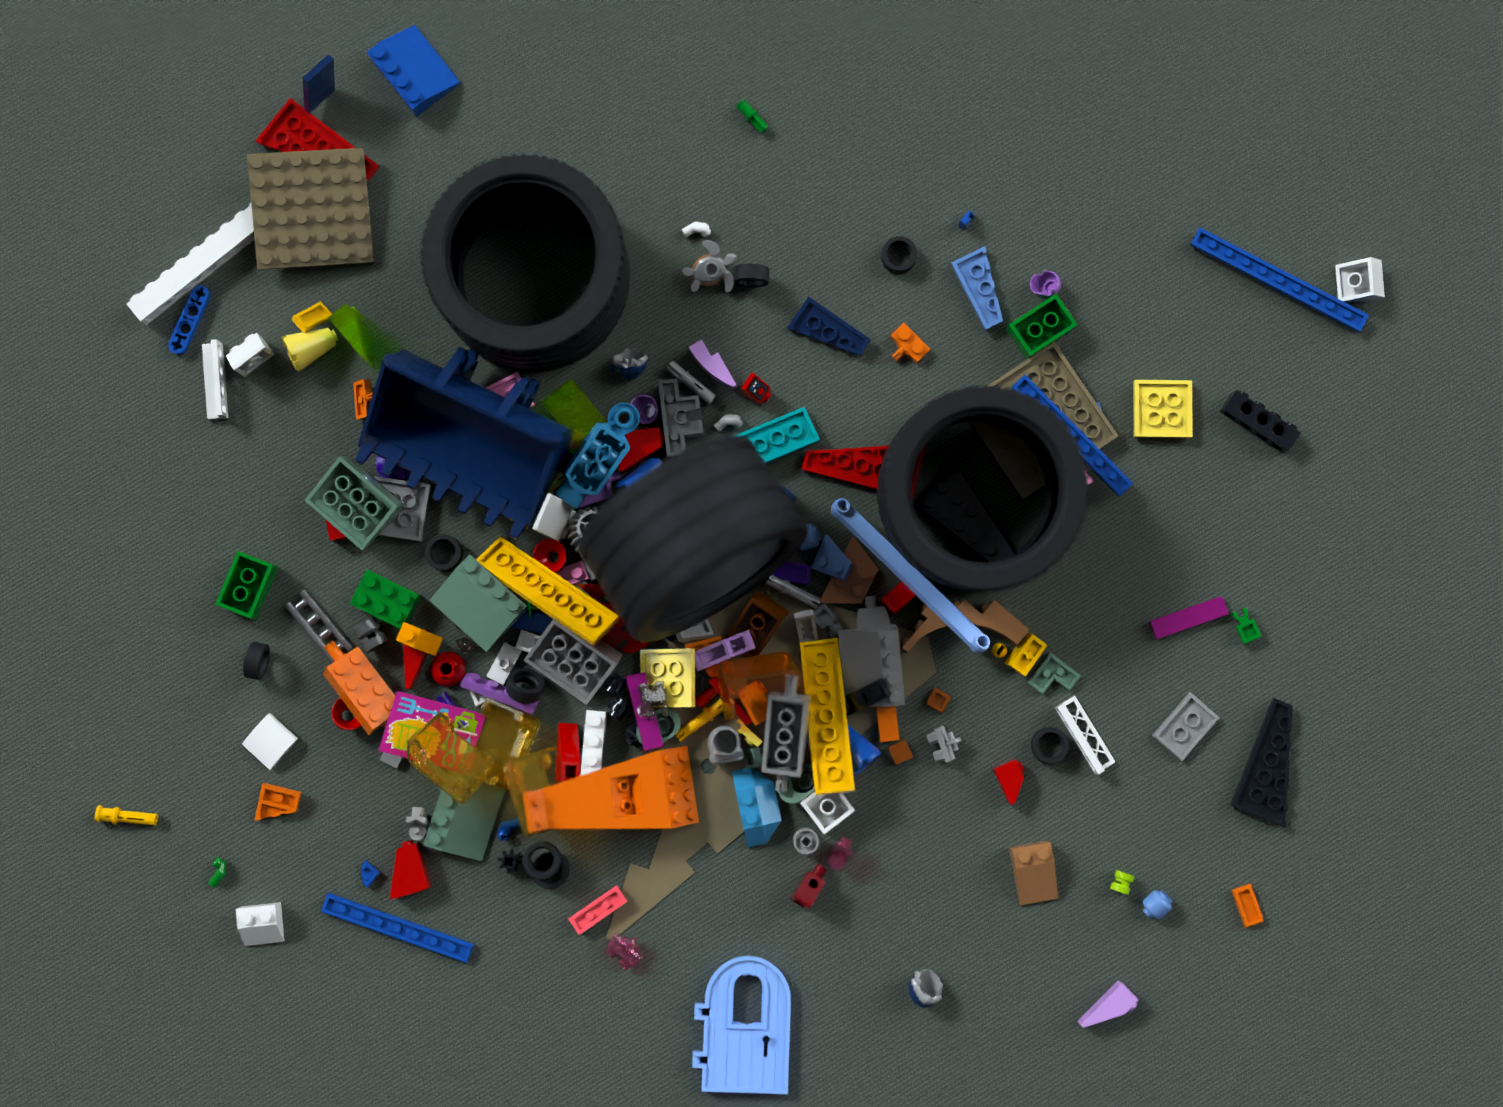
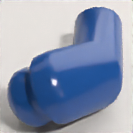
[497,817,522,841]

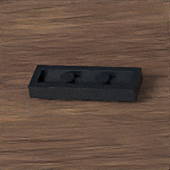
[845,678,891,716]

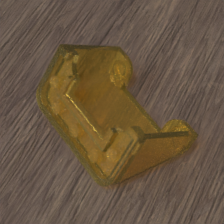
[457,697,540,790]
[407,712,498,804]

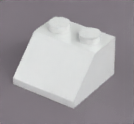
[1335,257,1385,302]
[226,333,275,377]
[801,792,855,834]
[236,902,284,946]

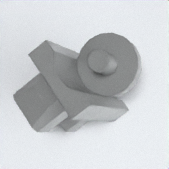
[927,726,961,763]
[406,807,430,841]

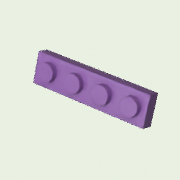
[460,673,539,714]

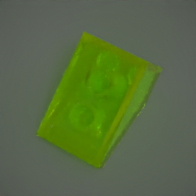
[328,303,376,368]
[542,378,607,448]

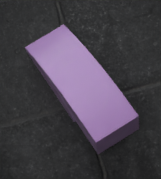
[689,340,737,390]
[695,630,756,671]

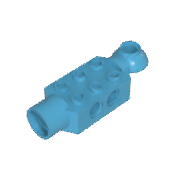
[555,403,640,509]

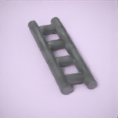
[285,589,354,663]

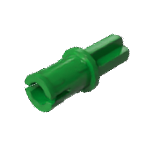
[736,99,768,133]

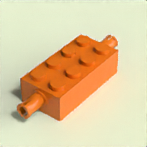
[323,640,395,735]

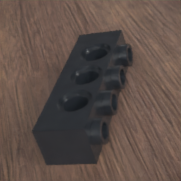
[1219,390,1301,454]

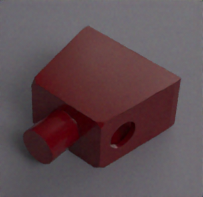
[790,864,827,910]

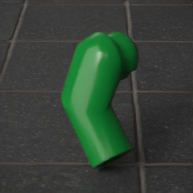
[208,857,227,888]

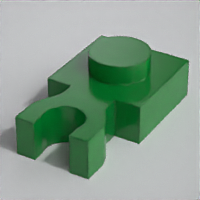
[1231,607,1262,644]

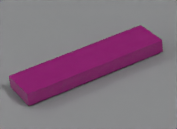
[1149,596,1229,639]
[626,672,663,752]

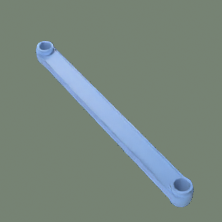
[831,498,990,654]

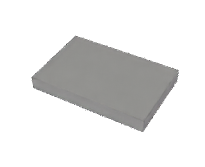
[1152,692,1220,761]

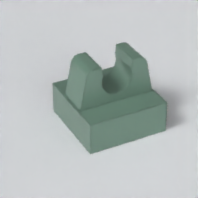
[743,747,764,769]

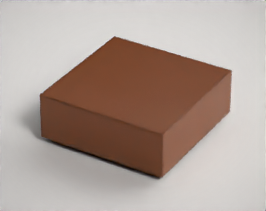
[925,687,952,714]
[888,740,913,765]

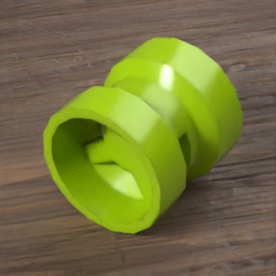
[1110,870,1135,895]

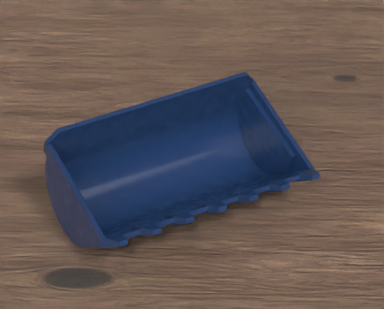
[355,347,572,540]

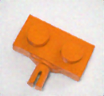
[890,323,930,363]
[353,379,373,420]

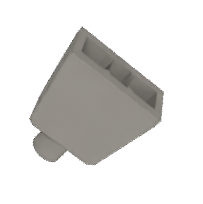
[856,596,891,628]

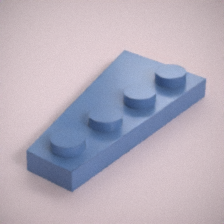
[951,246,1003,331]

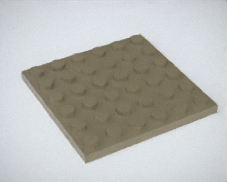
[247,148,374,270]
[970,342,1118,500]

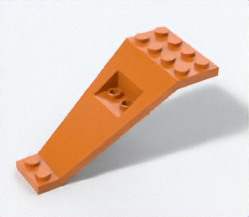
[523,746,699,832]

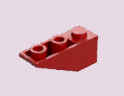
[555,723,581,781]

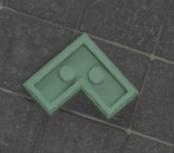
[1027,652,1081,695]

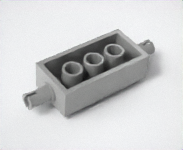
[761,675,811,792]

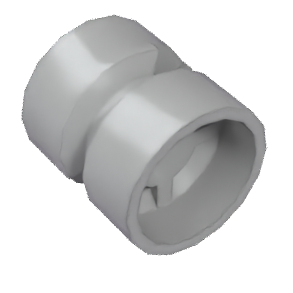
[793,827,819,854]

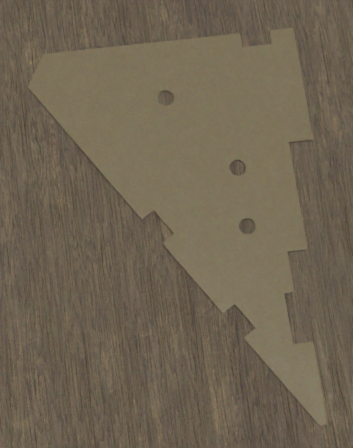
[606,582,936,940]

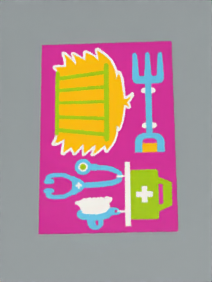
[379,691,486,774]

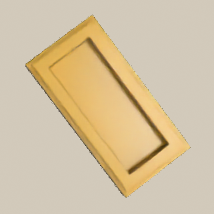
[291,302,333,333]

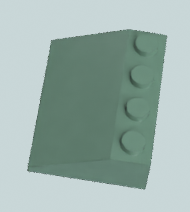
[304,456,405,551]
[429,555,527,653]
[423,769,506,861]

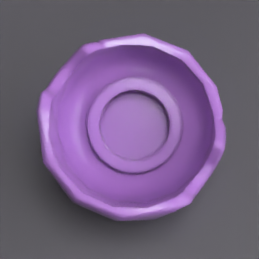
[1030,270,1061,299]
[630,395,660,424]

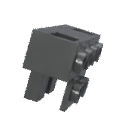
[658,379,704,459]

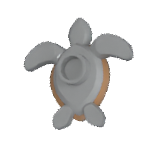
[682,240,737,292]

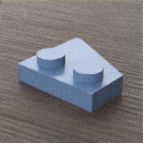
[811,534,853,582]

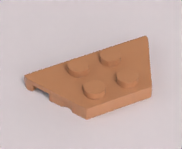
[820,537,879,604]

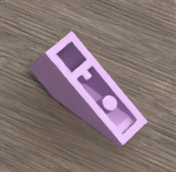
[1077,980,1139,1028]

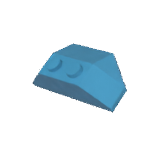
[732,768,782,847]

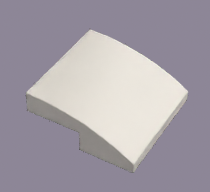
[242,713,298,770]

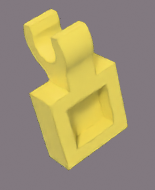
[736,719,763,747]

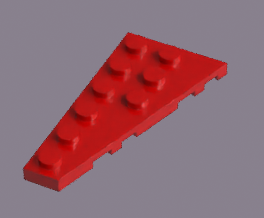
[255,98,380,182]
[801,443,927,499]

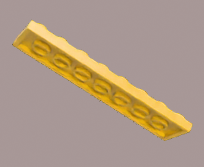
[476,536,619,646]
[800,638,855,796]

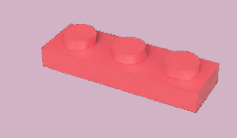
[568,885,628,935]

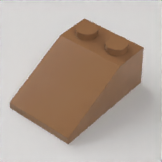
[1009,840,1058,905]

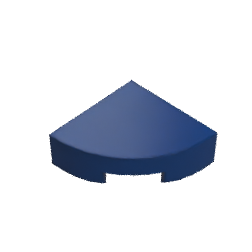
[958,211,974,229]
[361,860,381,888]

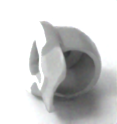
[707,725,744,764]

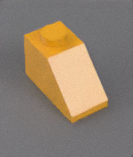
[396,622,443,656]

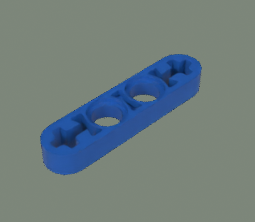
[168,285,211,355]

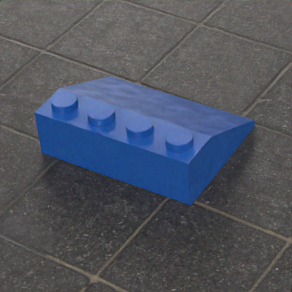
[367,25,461,117]

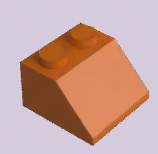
[736,680,768,726]

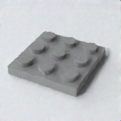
[373,476,432,542]

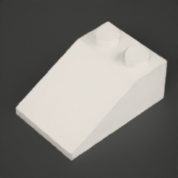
[532,493,577,542]

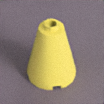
[281,328,338,372]

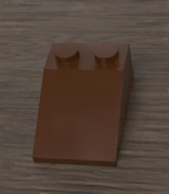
[723,590,789,662]

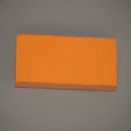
[876,706,900,742]
[1231,884,1264,928]

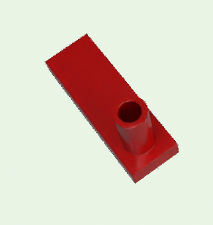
[695,677,752,726]

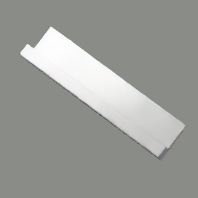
[202,339,228,420]
[1054,696,1115,775]

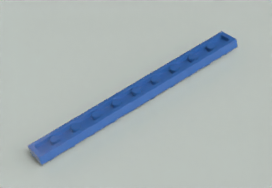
[1189,228,1369,333]

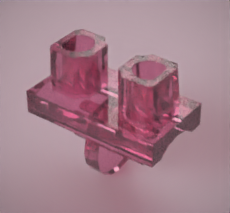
[828,836,853,871]
[605,933,643,970]

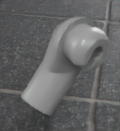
[713,414,743,432]

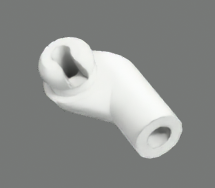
[682,222,711,238]

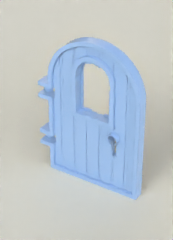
[692,956,791,1094]

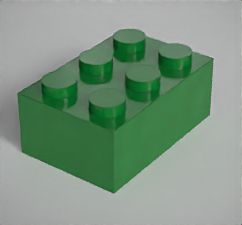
[1006,294,1078,360]
[215,551,279,620]
[349,569,422,629]

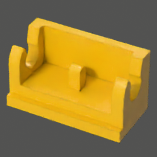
[1004,633,1047,677]

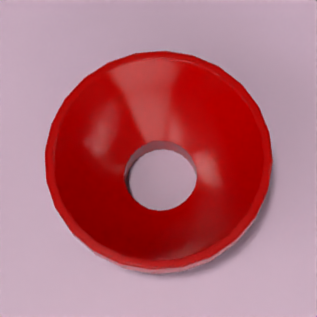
[533,539,568,573]
[431,652,466,687]
[331,698,361,731]

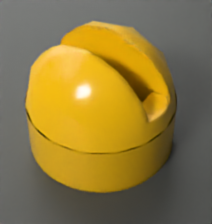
[991,643,1007,658]

